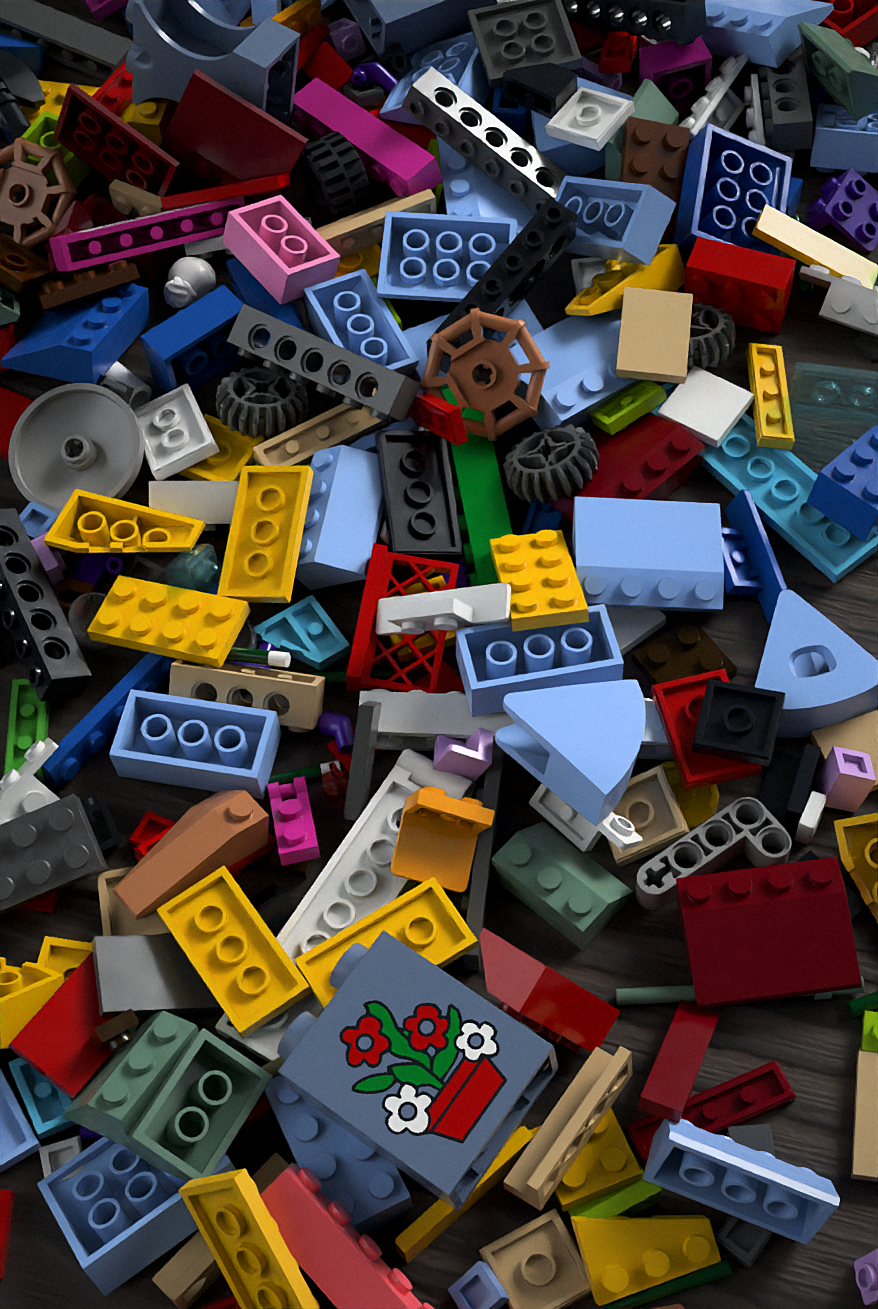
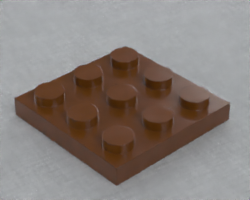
[37,258,140,310]

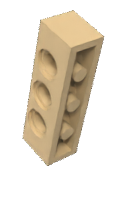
[169,659,325,732]

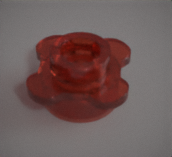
[321,762,349,803]

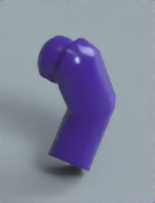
[317,711,355,754]

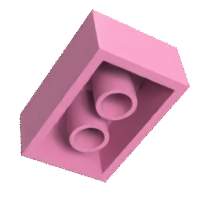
[222,195,340,305]

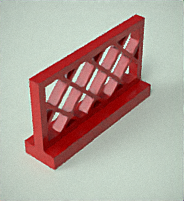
[346,543,459,693]

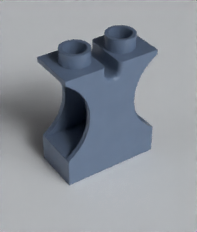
[125,0,300,128]

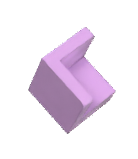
[433,727,494,782]
[815,746,876,813]

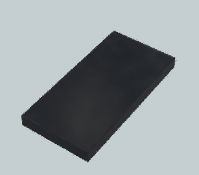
[375,430,463,560]

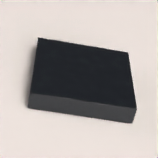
[692,679,786,767]

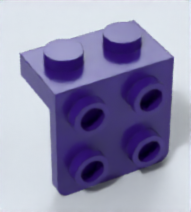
[803,168,878,254]

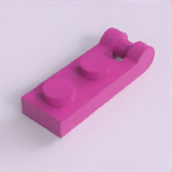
[267,776,321,866]

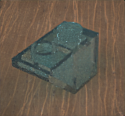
[164,544,221,593]

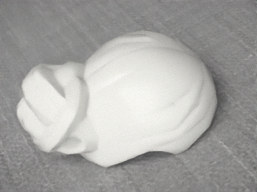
[163,256,216,309]

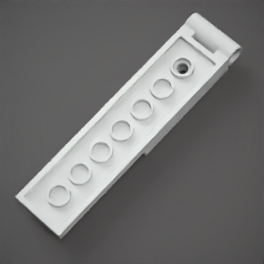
[215,748,475,1063]

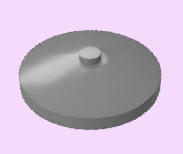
[8,383,144,514]

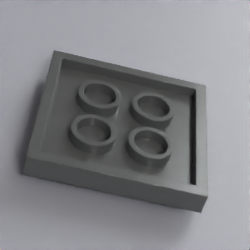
[467,0,582,88]

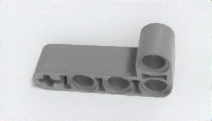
[635,797,792,910]

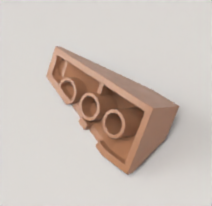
[114,790,269,920]

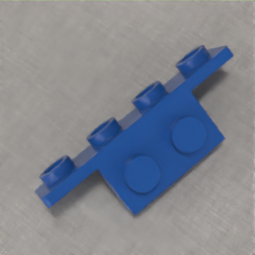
[721,489,788,624]

